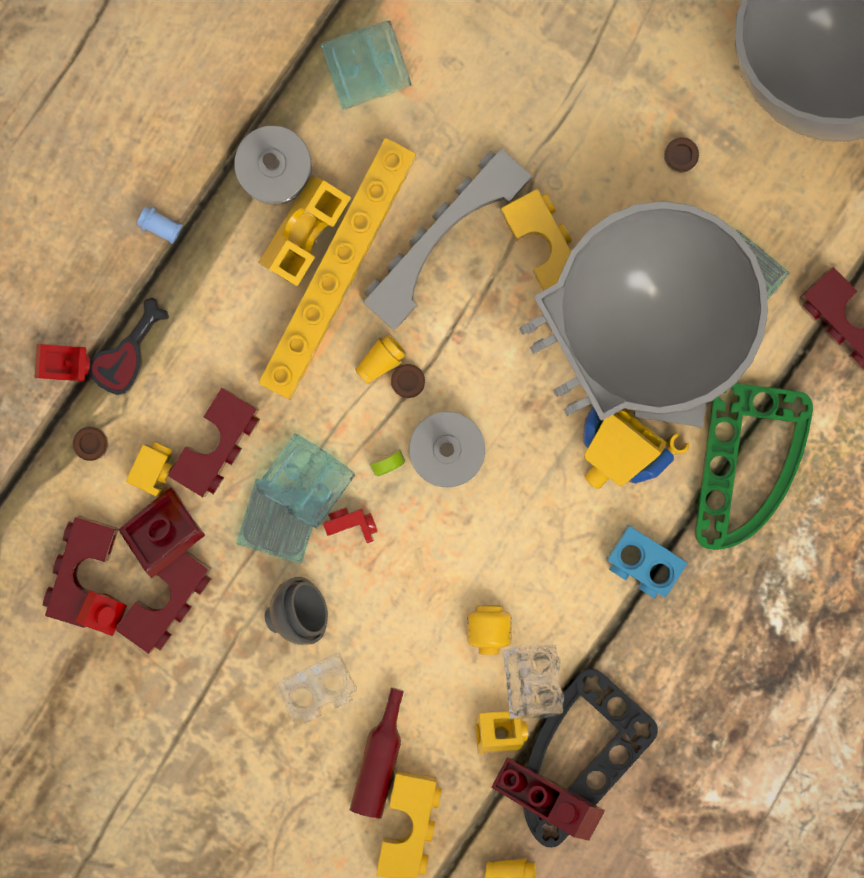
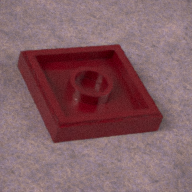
[118,487,205,578]

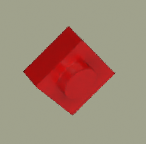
[34,344,90,381]
[323,507,378,544]
[75,590,127,636]

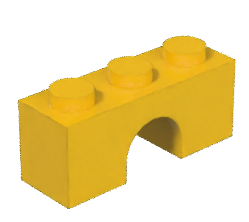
[258,175,351,286]
[501,189,572,291]
[376,770,442,878]

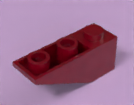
[491,757,605,841]

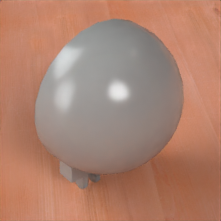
[734,0,864,142]
[519,201,768,421]

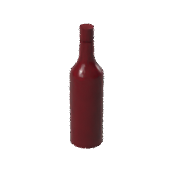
[349,687,404,819]

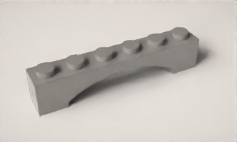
[363,148,532,331]

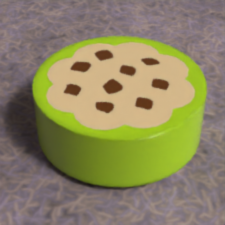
[369,450,405,476]

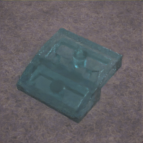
[321,21,412,109]
[256,433,355,529]

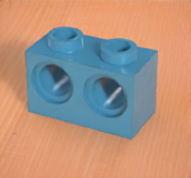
[606,525,688,599]

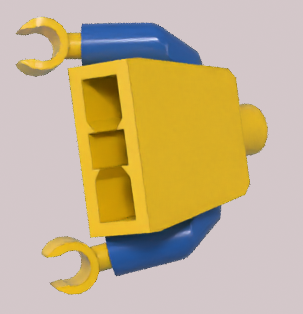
[583,406,689,489]

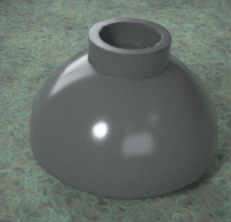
[265,577,328,645]

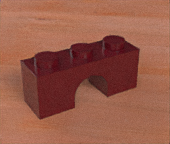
[800,267,864,370]
[168,388,260,498]
[42,516,119,628]
[115,551,212,654]

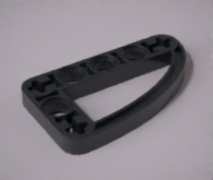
[523,668,658,848]

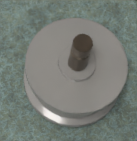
[234,126,312,205]
[409,411,485,488]

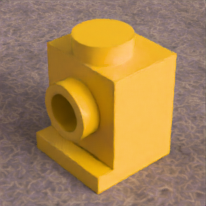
[125,441,173,497]
[475,711,528,754]

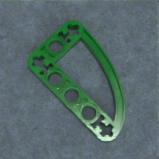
[695,383,813,550]

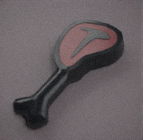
[88,298,169,395]

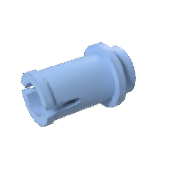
[136,207,183,244]

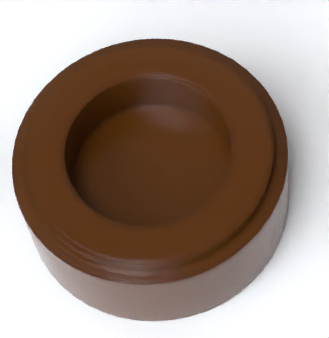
[664,137,699,173]
[391,364,425,398]
[73,427,109,461]

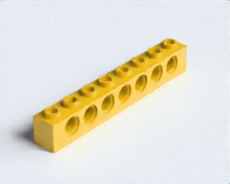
[258,138,417,400]

